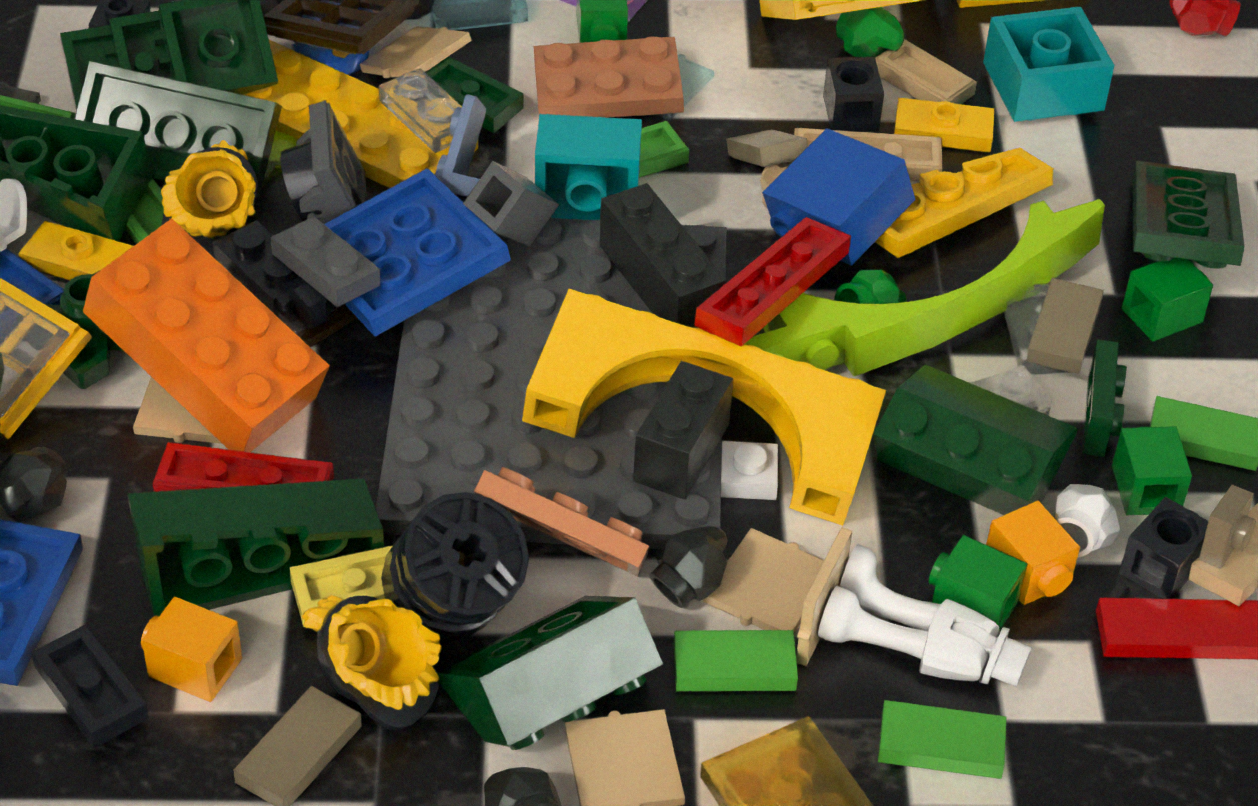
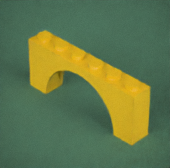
[522,289,886,526]

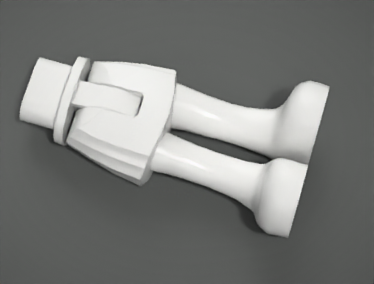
[818,544,1032,687]

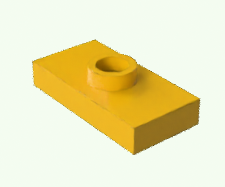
[894,97,994,152]
[19,221,133,280]

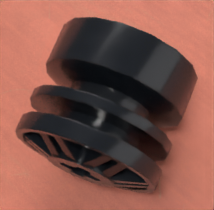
[381,492,529,642]

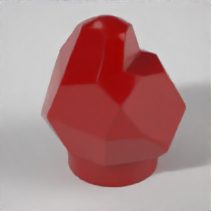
[1169,0,1241,37]

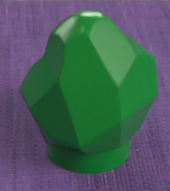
[836,7,905,58]
[834,270,907,304]

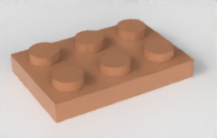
[533,37,684,118]
[474,467,649,577]

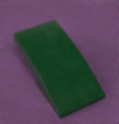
[60,0,278,112]

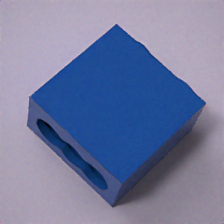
[762,128,916,266]

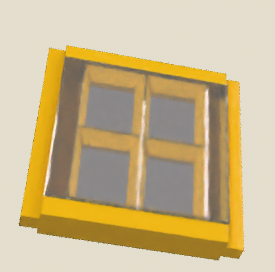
[0,278,92,440]

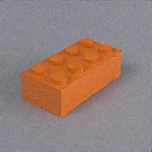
[83,218,330,452]

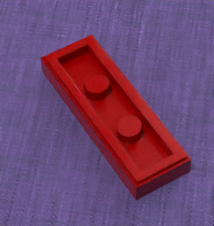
[153,442,334,492]
[1096,598,1258,660]

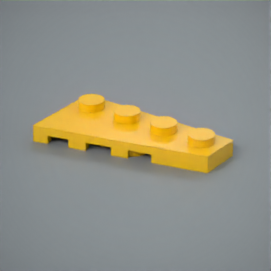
[875,148,1054,258]

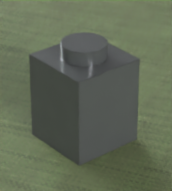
[463,161,559,247]

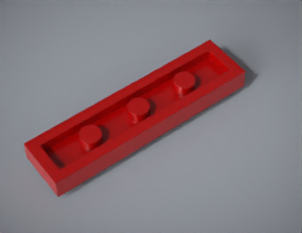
[694,217,851,347]

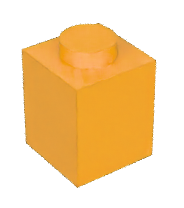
[986,500,1080,605]
[141,596,243,702]

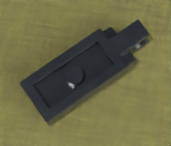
[213,220,328,330]

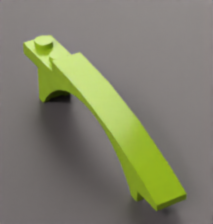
[744,199,1105,377]

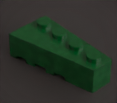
[0,105,154,241]
[127,478,384,616]

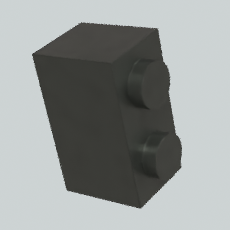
[633,361,733,500]

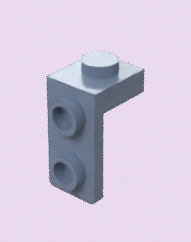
[435,94,486,203]

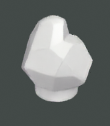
[1054,484,1121,558]

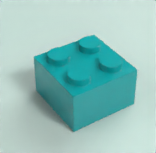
[983,7,1115,122]
[535,114,642,220]

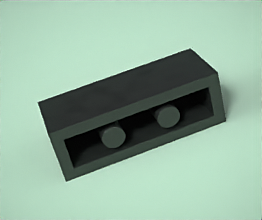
[600,183,726,328]

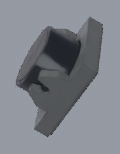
[280,100,367,224]

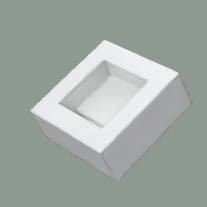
[721,441,778,500]

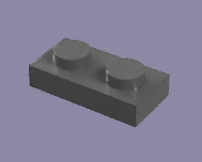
[271,217,380,307]

